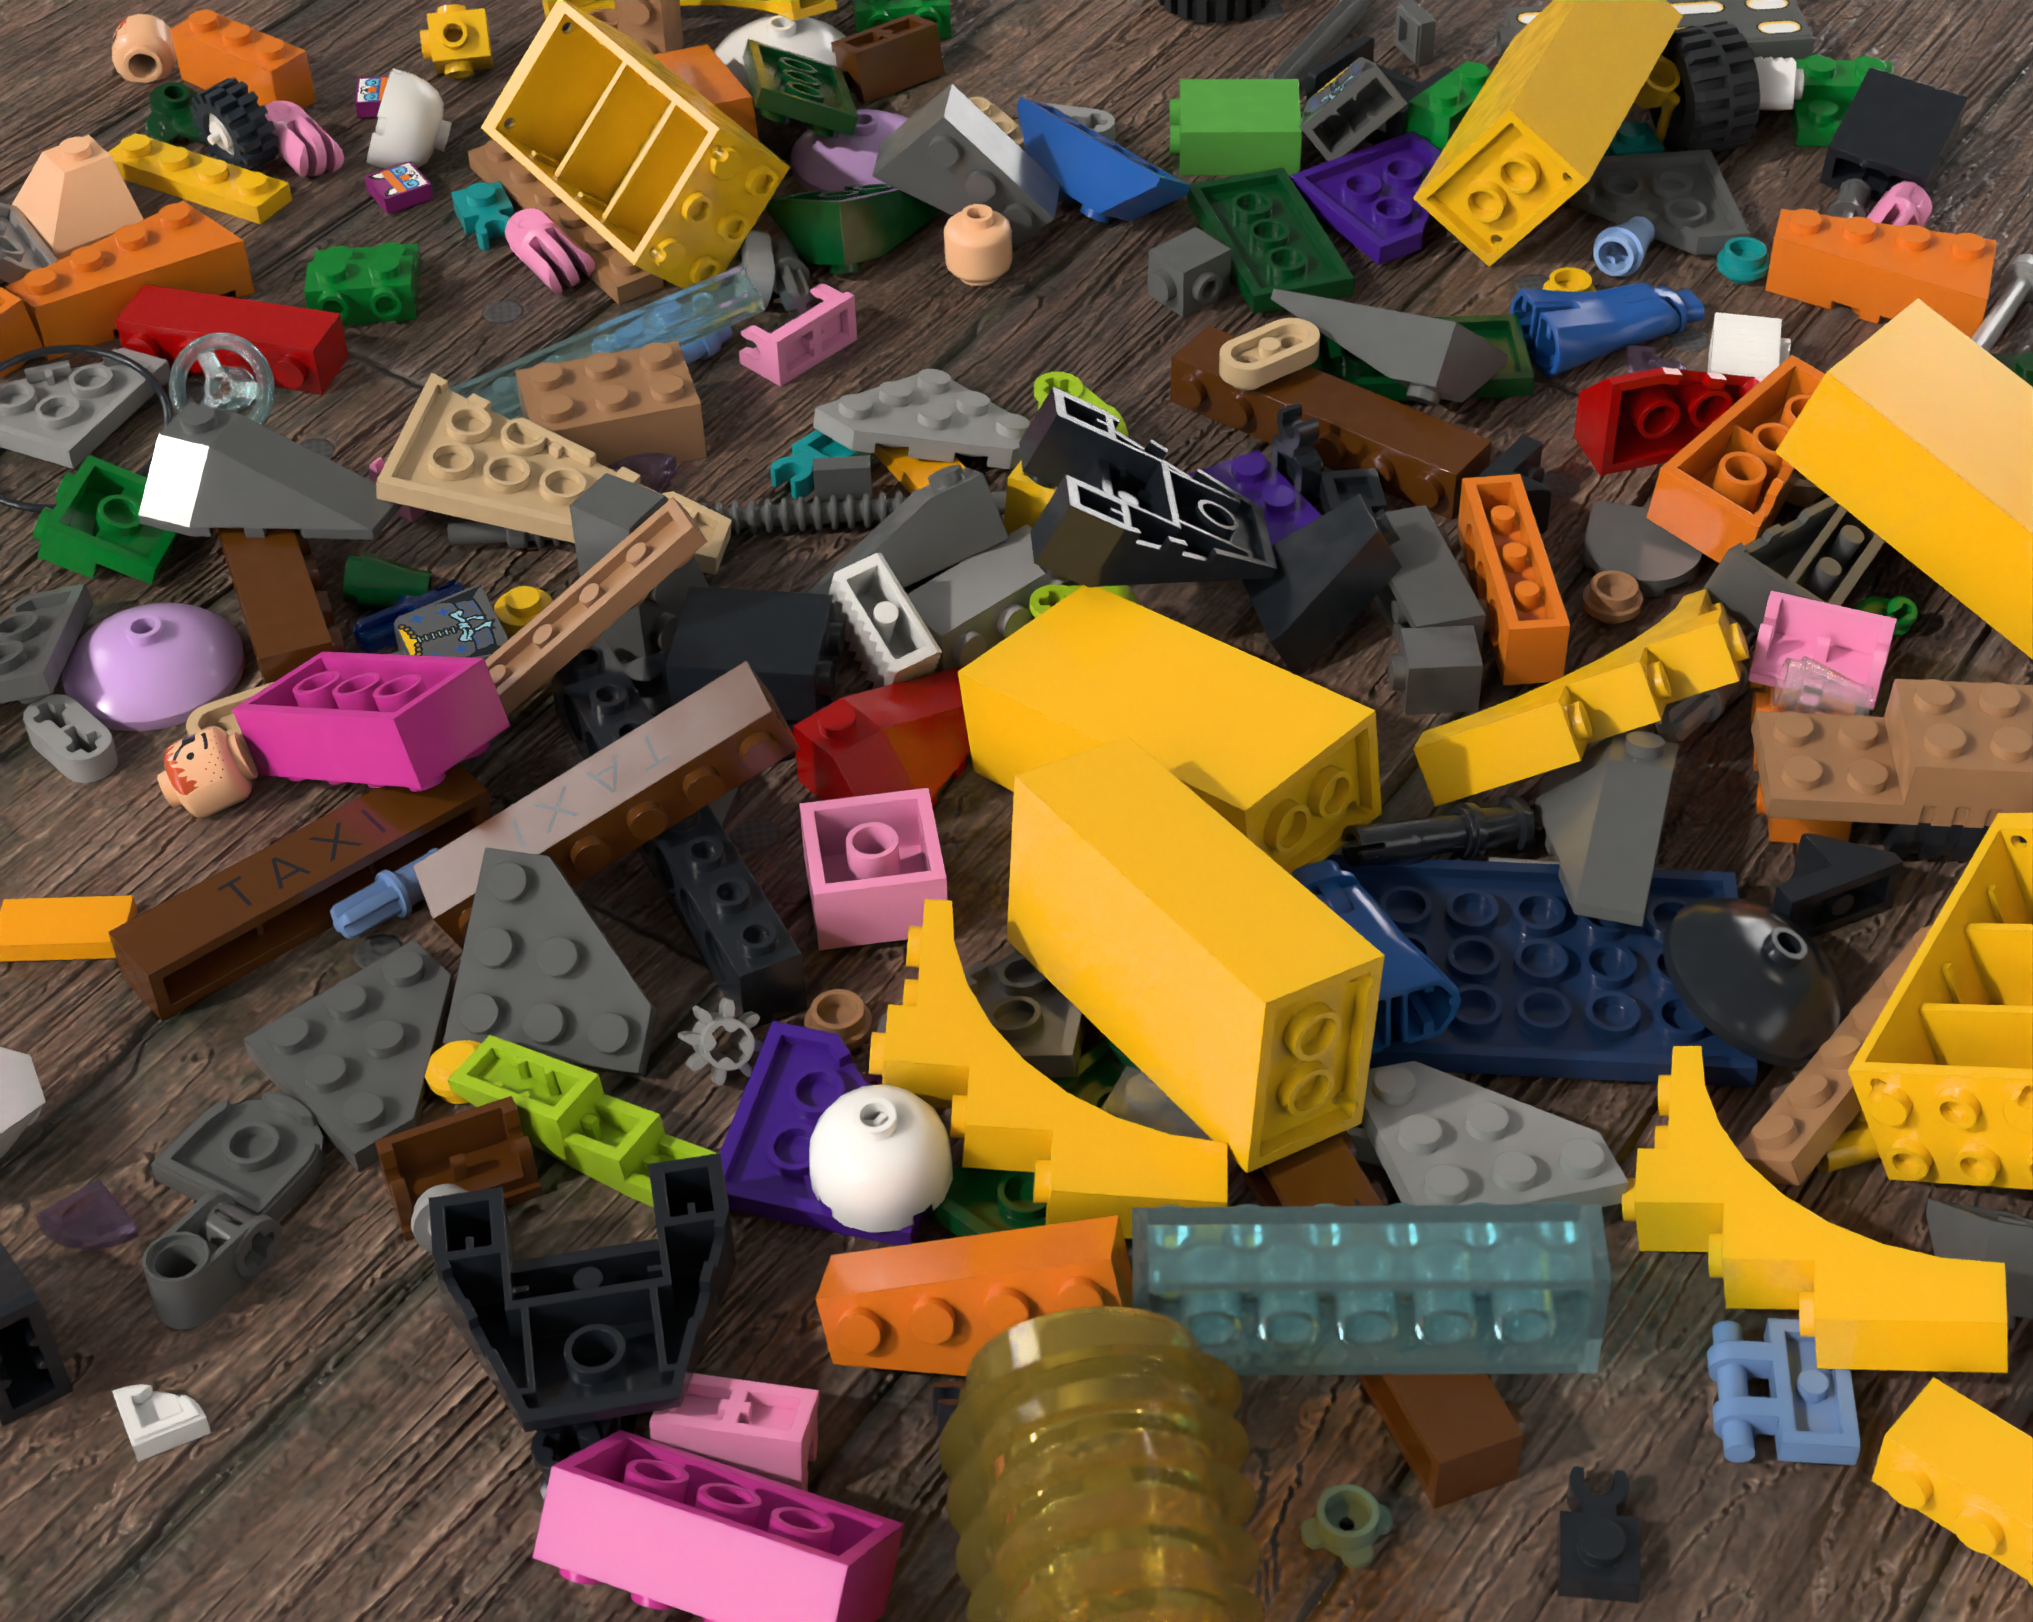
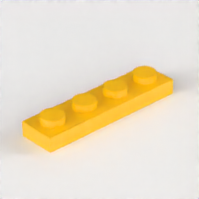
[108,133,292,225]

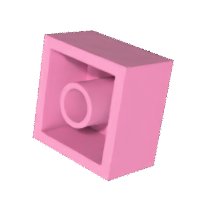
[799,788,948,950]

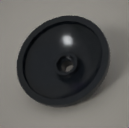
[1663,897,1849,1067]

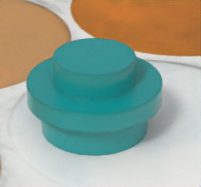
[1716,237,1770,284]

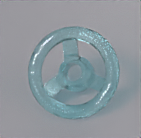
[169,333,275,425]

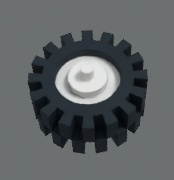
[191,77,279,171]

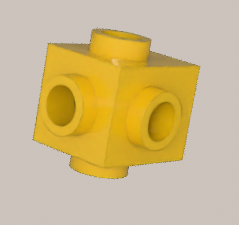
[420,4,494,79]

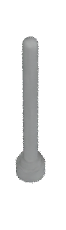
[1971,254,2033,352]

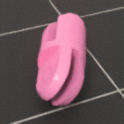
[265,101,344,178]
[1867,181,1932,227]
[505,208,595,295]

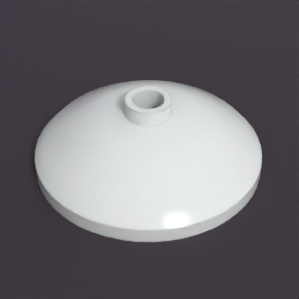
[714,15,846,97]

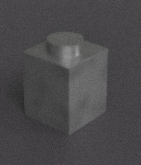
[1388,625,1483,715]

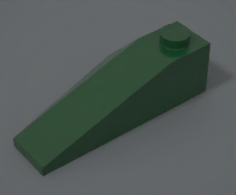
[766,183,942,274]

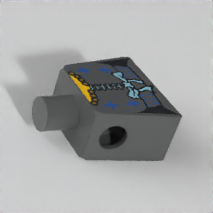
[1300,57,1407,161]
[390,584,509,660]

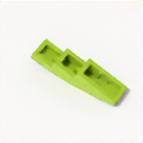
[447,1035,718,1208]

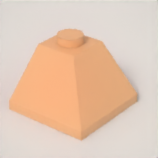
[12,135,144,261]

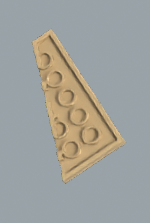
[376,373,732,575]

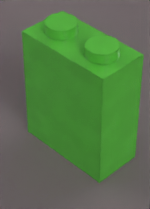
[1169,79,1302,176]

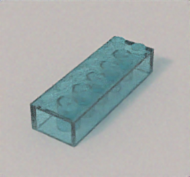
[1132,1202,1612,1376]

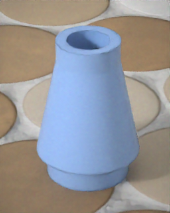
[1594,216,1655,277]

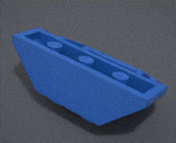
[1017,97,1191,223]

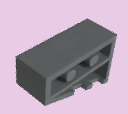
[872,83,1060,247]
[569,473,709,662]
[1702,497,1885,634]

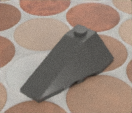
[1271,289,1508,406]

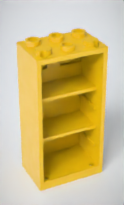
[481,0,790,300]
[1413,0,1683,267]
[1775,298,2033,660]
[958,585,1382,874]
[1007,736,1385,1173]
[1847,813,2033,1190]

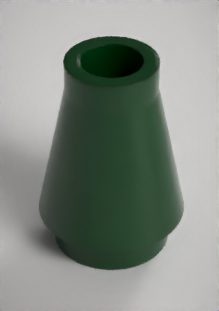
[343,551,432,609]

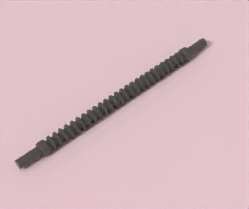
[448,490,1007,549]

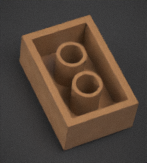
[515,341,707,472]

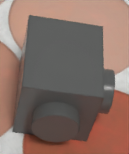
[1147,227,1231,317]

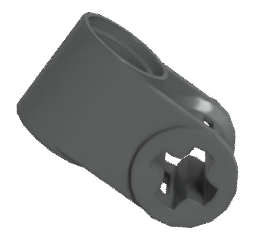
[142,1189,282,1329]

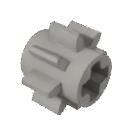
[678,997,764,1086]

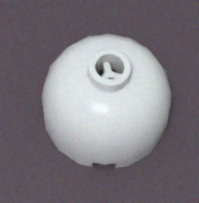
[367,68,452,169]
[809,1084,953,1233]

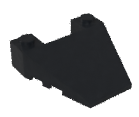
[1019,387,1277,587]
[429,1153,736,1432]

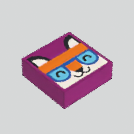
[355,76,389,119]
[364,161,433,214]

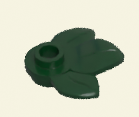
[145,82,208,145]

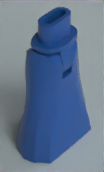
[1510,282,1705,379]
[1290,860,1461,1054]

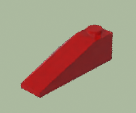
[1574,367,1764,476]
[793,665,971,807]

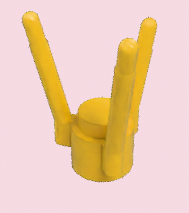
[1634,55,1680,145]

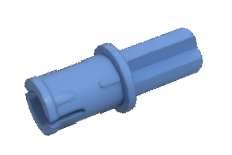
[330,848,439,939]

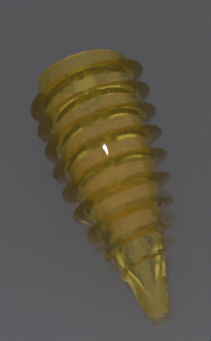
[939,1306,1265,1622]

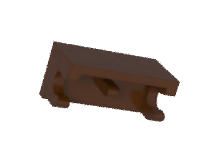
[831,13,945,104]
[375,1096,542,1242]

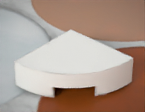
[112,1384,211,1462]

